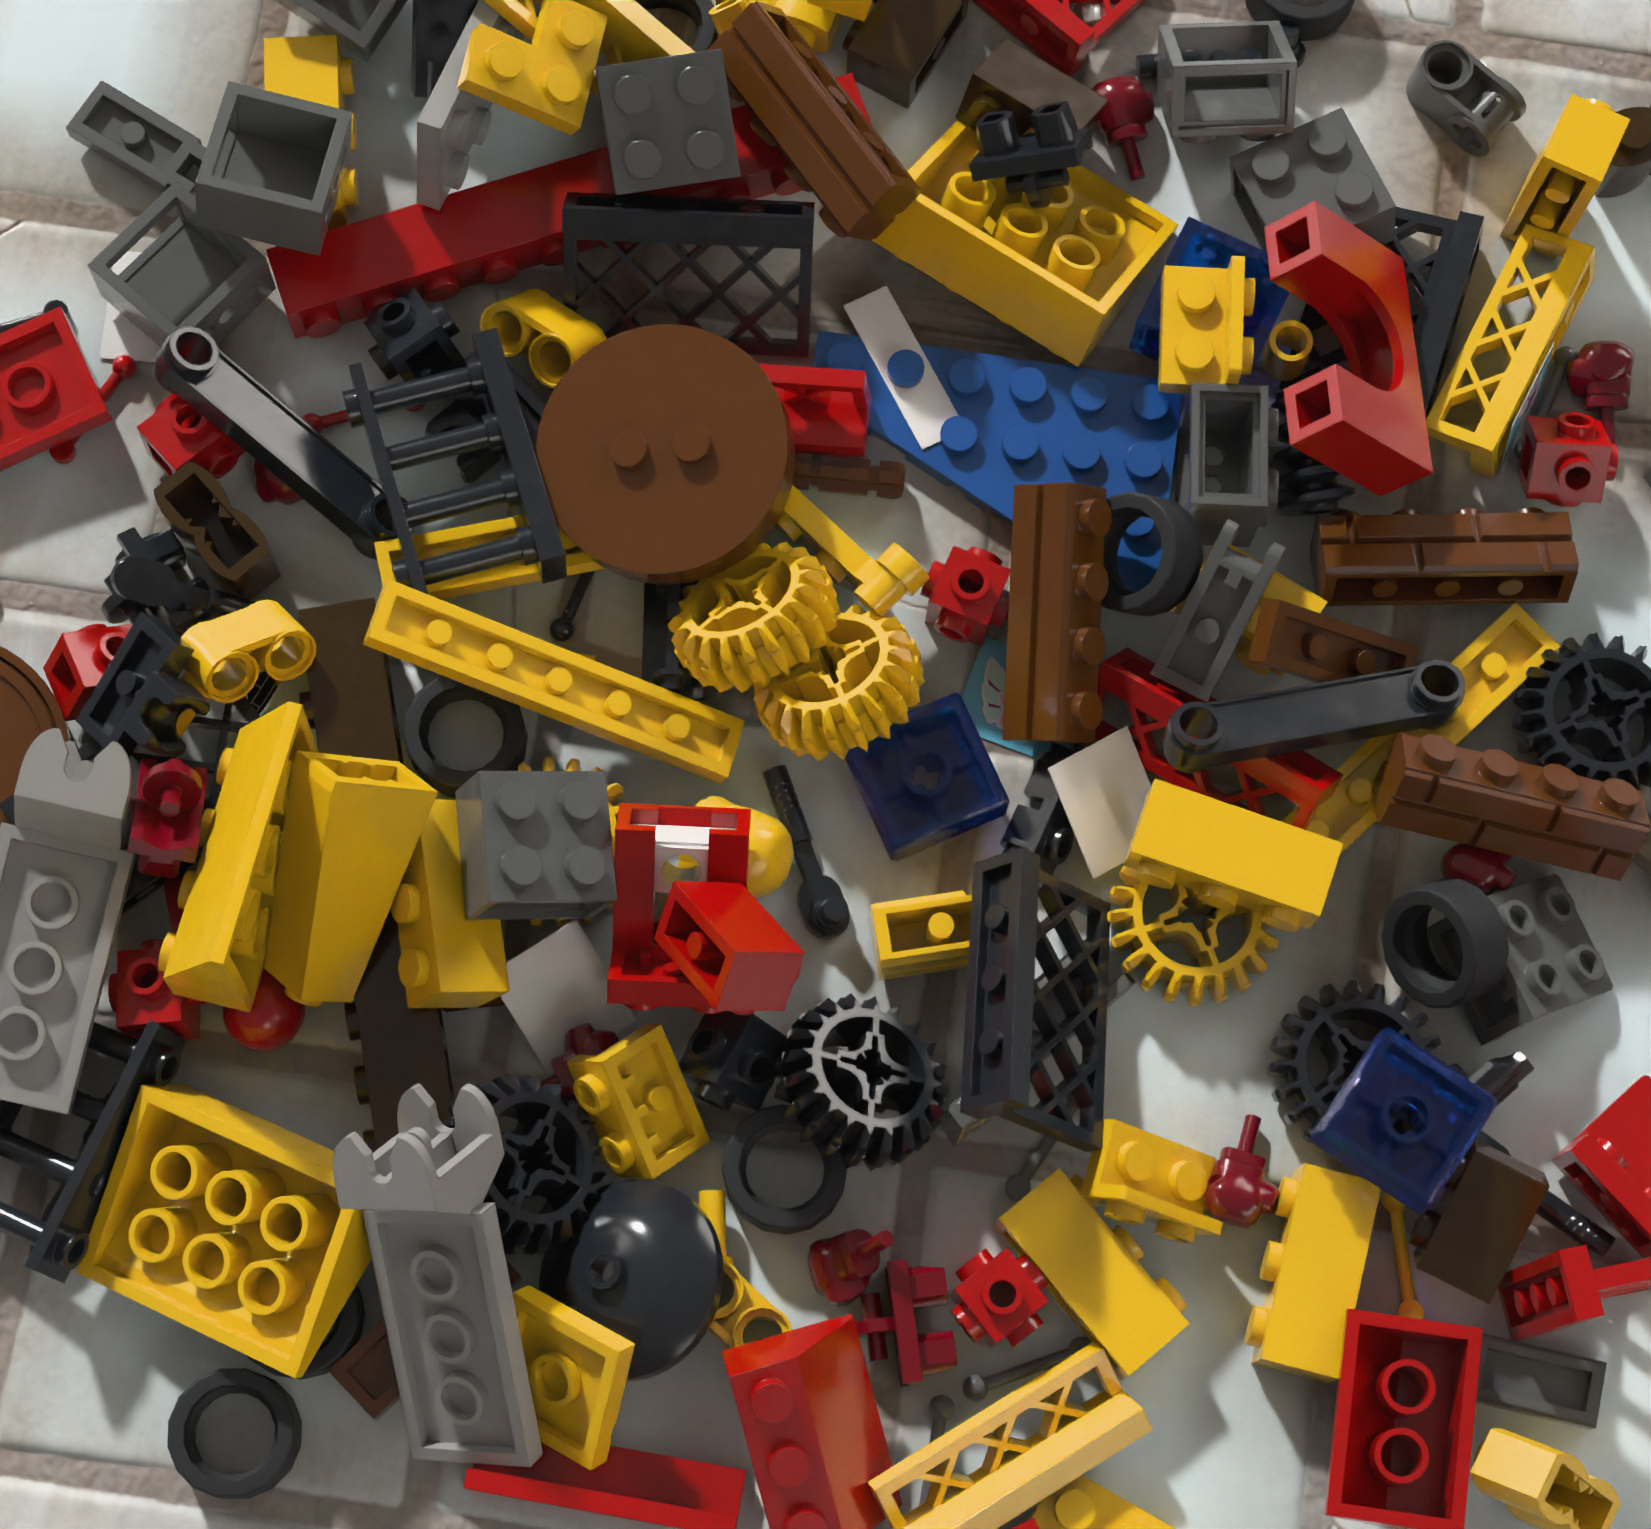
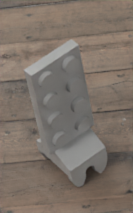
[417,0,542,211]
[0,728,140,1115]
[333,1084,543,1467]

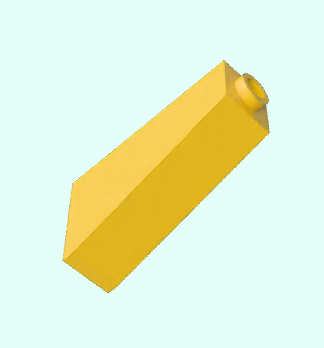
[264,750,438,1007]

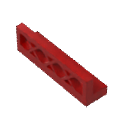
[758,363,872,457]
[1095,647,1343,830]
[463,1442,747,1529]

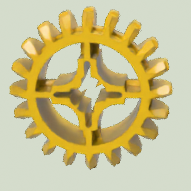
[667,542,840,693]
[752,603,925,762]
[1107,866,1279,1007]

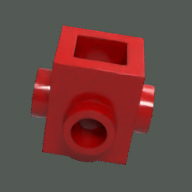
[137,394,245,479]
[1517,412,1618,507]
[920,545,1010,647]
[43,624,133,721]
[108,939,207,1040]
[950,1248,1049,1349]

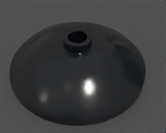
[539,1179,724,1381]

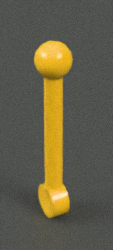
[1382,1187,1424,1319]

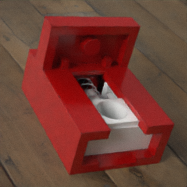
[607,803,751,1014]

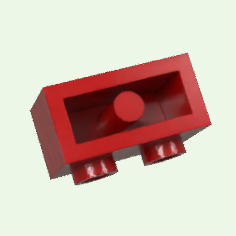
[654,881,805,1015]

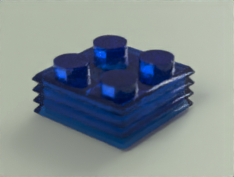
[845,693,1010,861]
[1310,1027,1497,1213]

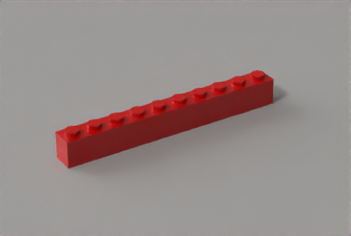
[266,73,872,339]

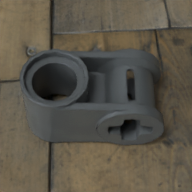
[1406,40,1526,156]

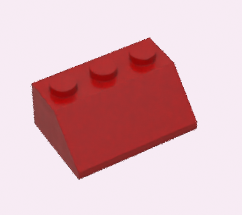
[1324,1308,1483,1529]
[722,1313,903,1529]

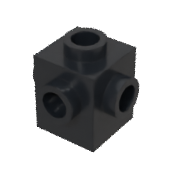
[363,288,465,382]
[678,1011,785,1112]

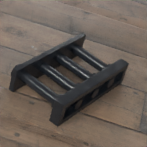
[342,328,567,594]
[0,1020,186,1283]

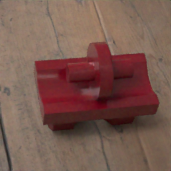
[127,758,208,878]
[855,1259,958,1387]

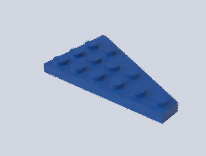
[813,330,1182,616]

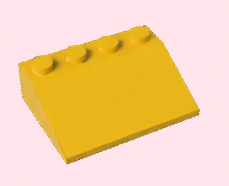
[872,120,1179,367]
[158,701,319,1013]
[76,1083,372,1379]

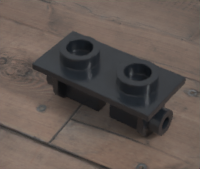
[642,580,705,701]
[1000,743,1084,875]

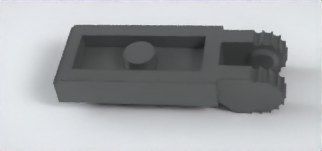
[66,81,206,196]

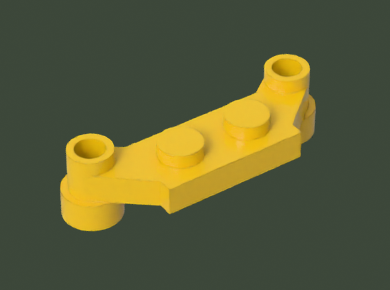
[774,484,930,617]

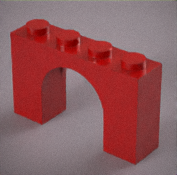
[1264,201,1433,497]

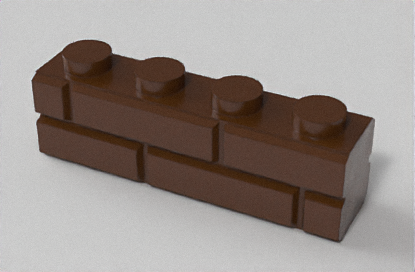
[708,1,921,241]
[1003,482,1112,744]
[1309,507,1579,606]
[1372,732,1650,881]

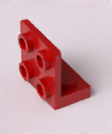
[1551,1075,1651,1259]

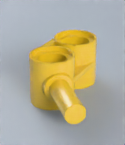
[480,288,607,388]
[176,599,317,738]
[699,1190,792,1349]

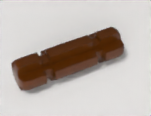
[793,452,906,499]

